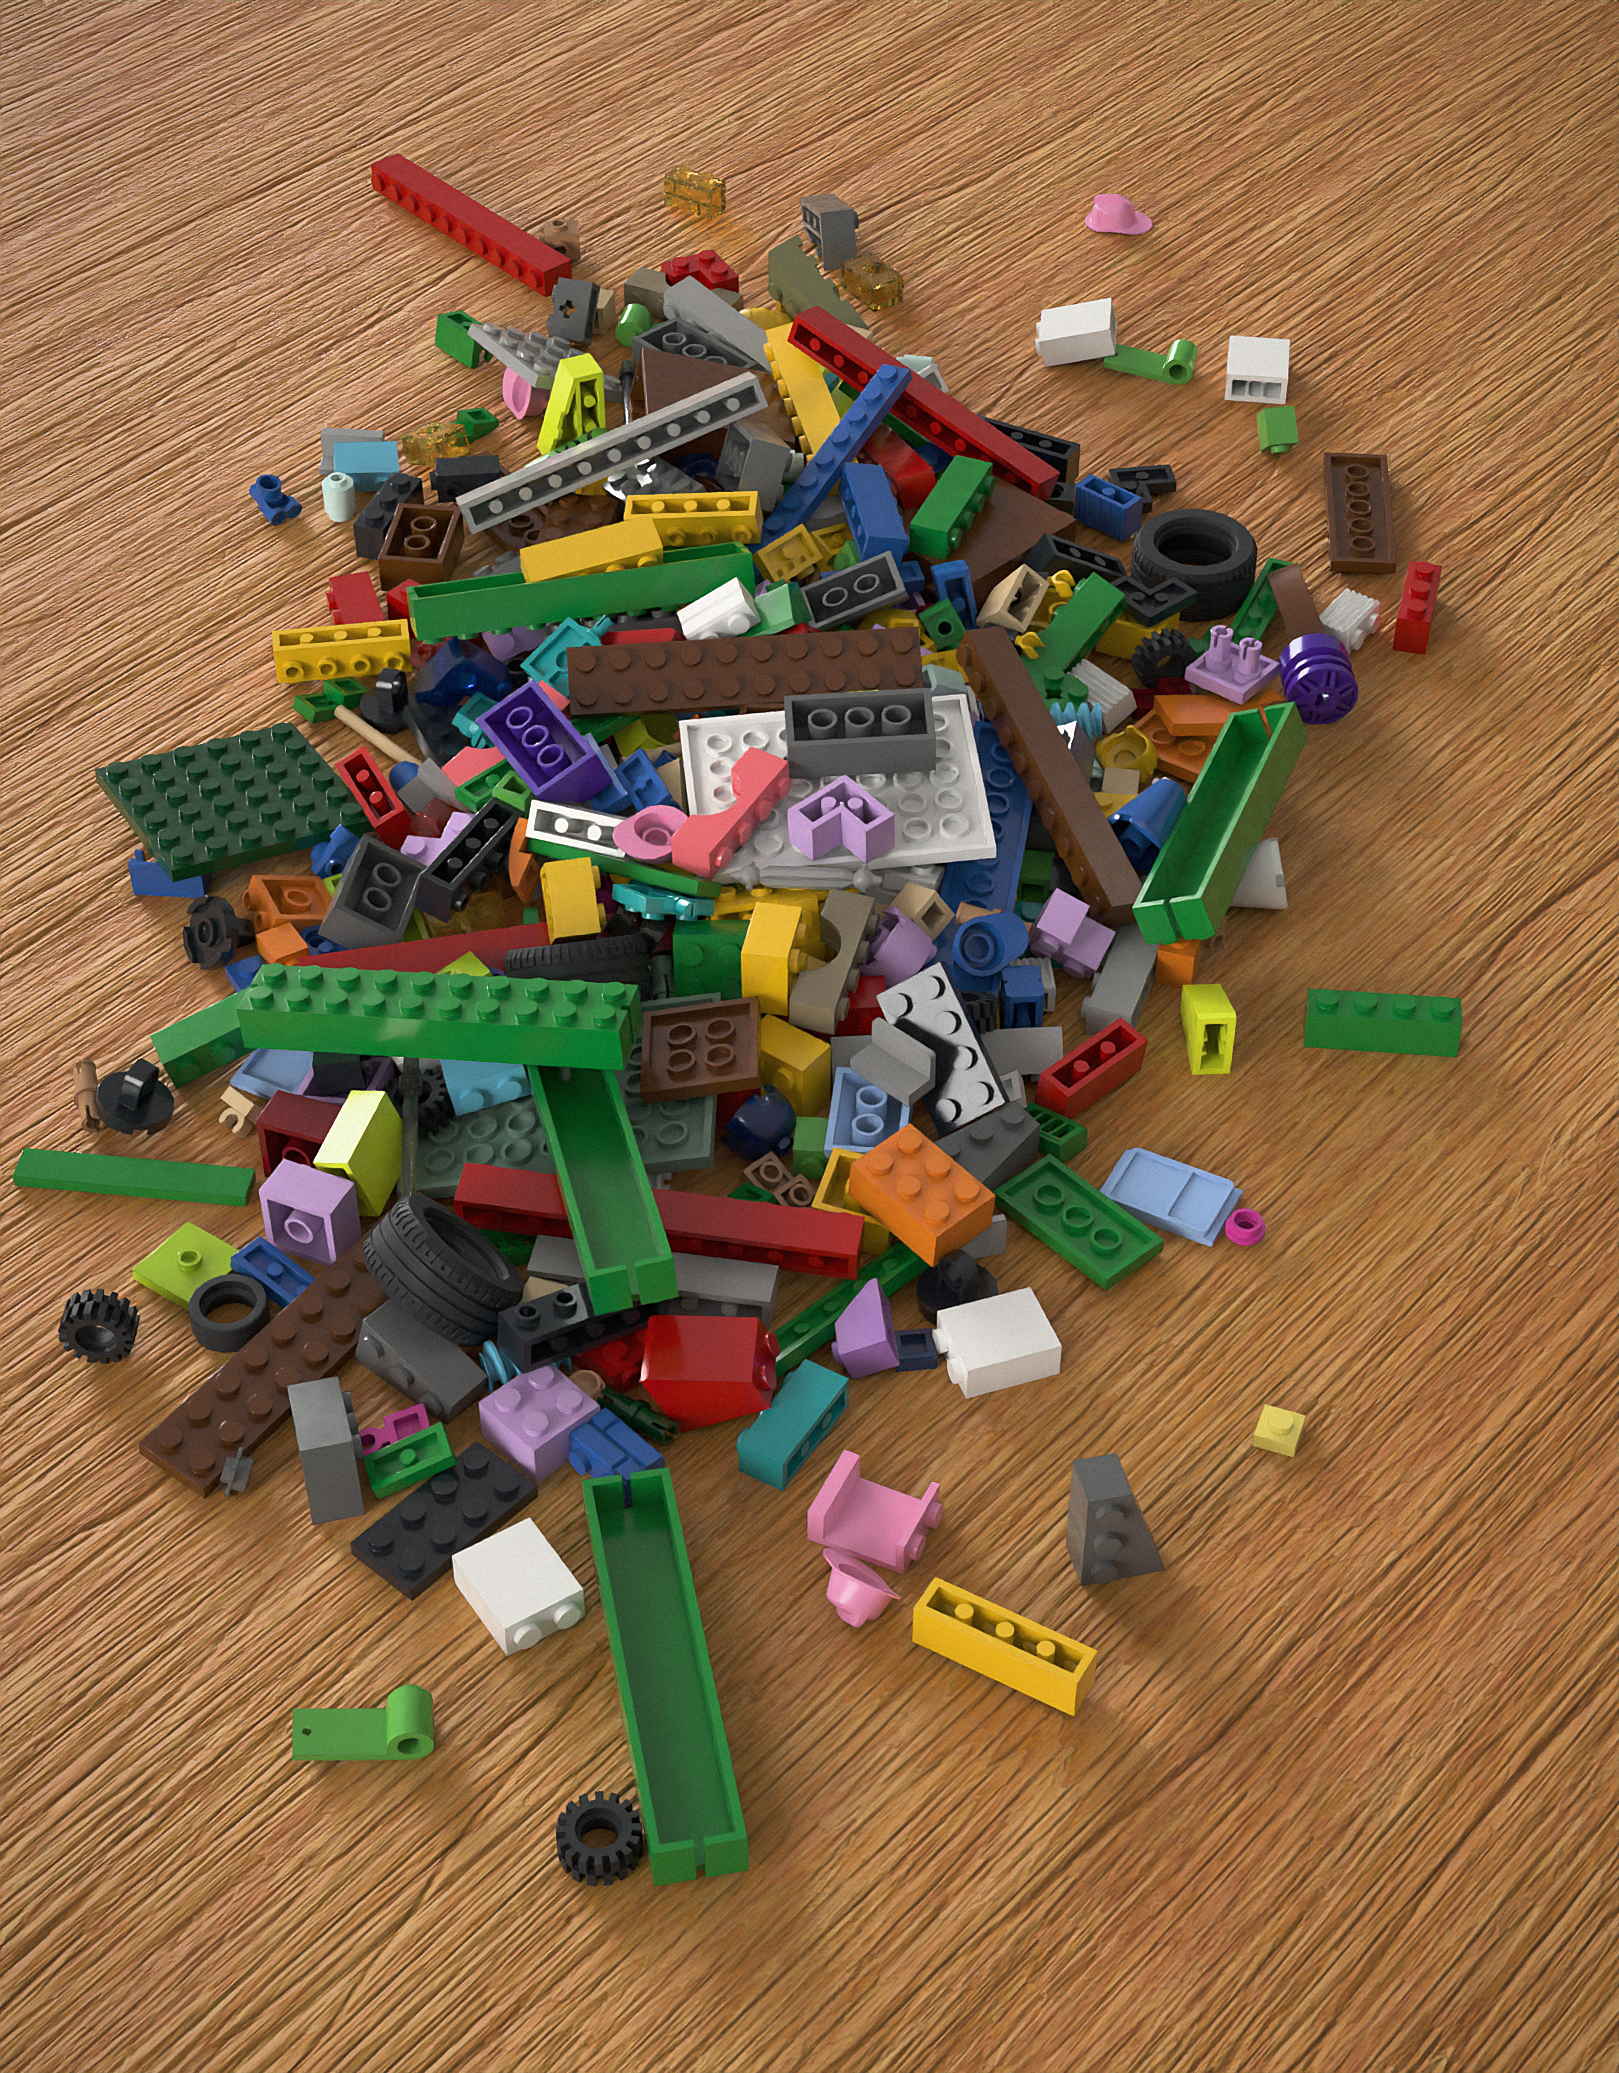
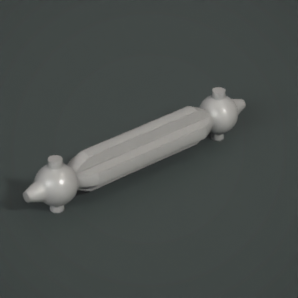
[731,861,883,895]

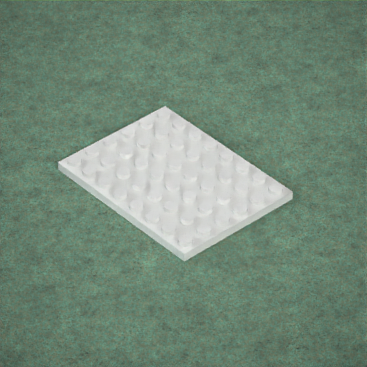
[679,694,996,884]

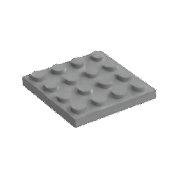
[467,322,623,403]

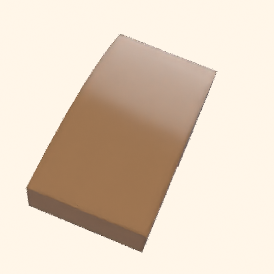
[739,1151,817,1208]

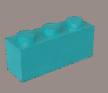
[736,1359,849,1491]

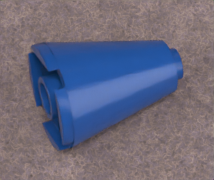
[1107,779,1186,876]

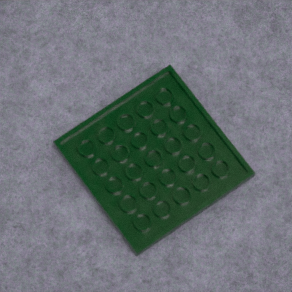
[95,722,376,883]

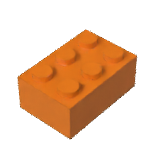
[848,1123,995,1268]

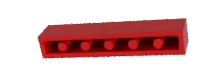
[856,424,937,511]

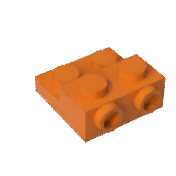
[243,875,332,933]

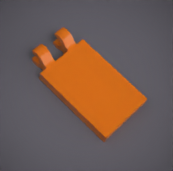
[1153,689,1283,736]
[1133,708,1219,784]

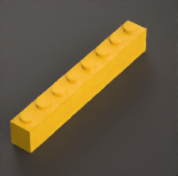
[763,323,858,496]

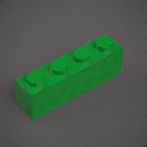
[909,455,996,560]
[1019,572,1128,699]
[150,986,258,1089]
[1303,988,1463,1057]

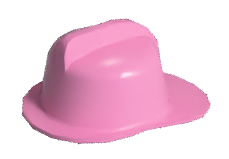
[1085,194,1152,235]
[503,366,550,420]
[612,805,688,865]
[822,1548,900,1628]

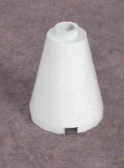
[1230,837,1288,910]

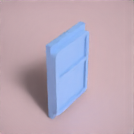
[230,1048,313,1100]
[1100,1148,1243,1247]

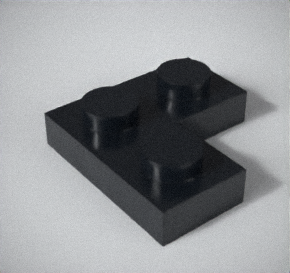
[1108,464,1177,513]
[1110,575,1197,628]

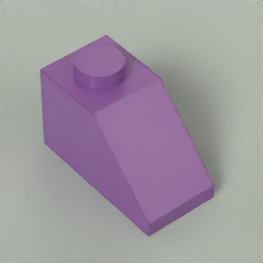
[831,1278,900,1380]

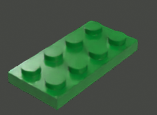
[993,1154,1164,1290]

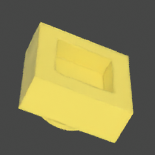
[1252,1404,1306,1457]

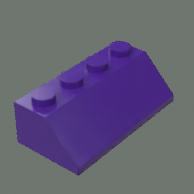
[475,678,613,802]

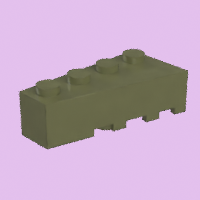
[768,235,869,330]

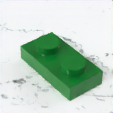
[364,1422,458,1500]

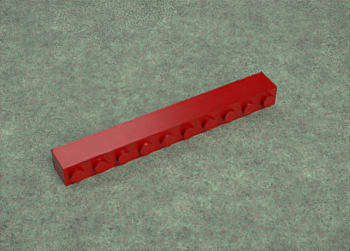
[371,153,572,297]
[787,305,1060,502]
[299,911,674,974]
[453,1162,865,1280]

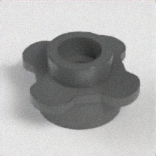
[220,1446,254,1497]

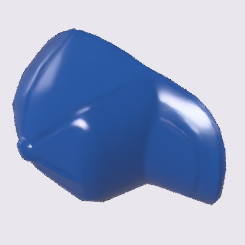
[951,912,1029,977]

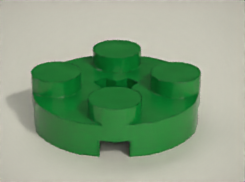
[1031,666,1089,712]

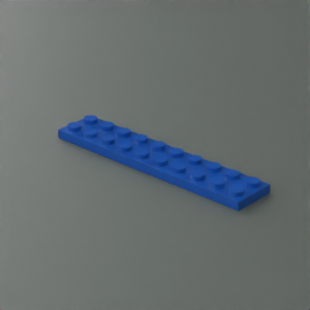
[925,721,1033,1002]

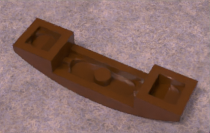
[1266,563,1326,641]

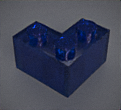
[412,635,514,706]

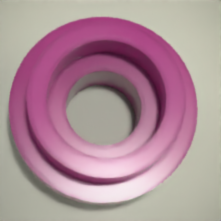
[1225,1208,1266,1246]

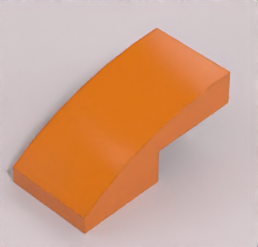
[509,817,541,904]

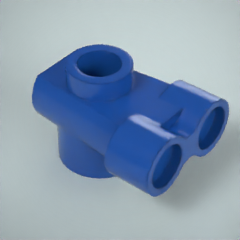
[249,474,302,526]
[310,824,361,879]

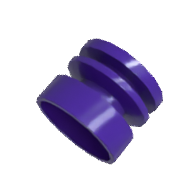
[1278,633,1358,725]

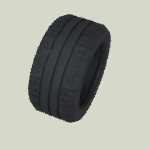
[1131,509,1258,622]
[503,934,653,1002]
[363,1195,524,1347]

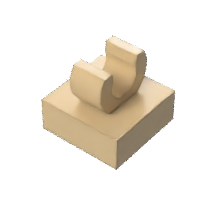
[219,1086,263,1138]

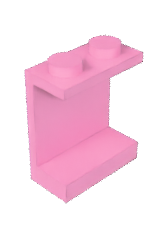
[807,1450,944,1575]

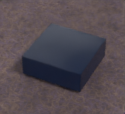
[895,1328,937,1372]

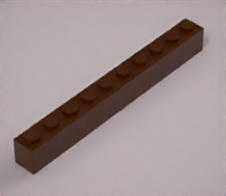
[956,626,1143,928]

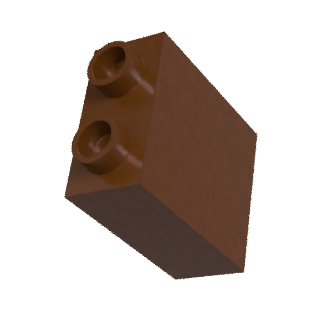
[628,347,805,479]
[900,474,1076,617]

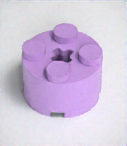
[857,907,937,990]

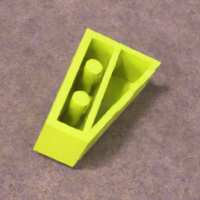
[536,353,606,456]

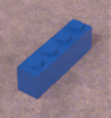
[838,462,910,567]

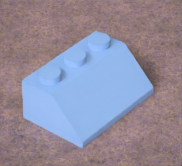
[824,1067,914,1159]

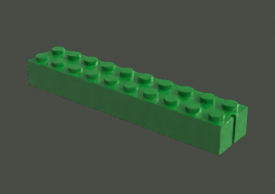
[406,541,756,644]
[1132,701,1308,945]
[236,963,643,1070]
[524,1064,679,1316]
[582,1467,748,1886]

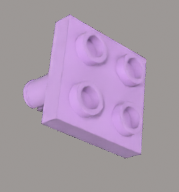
[1185,625,1280,705]

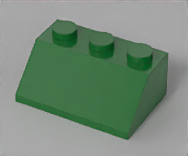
[734,579,813,638]

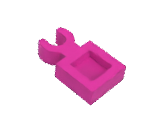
[358,1403,432,1457]

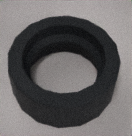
[189,1274,270,1353]

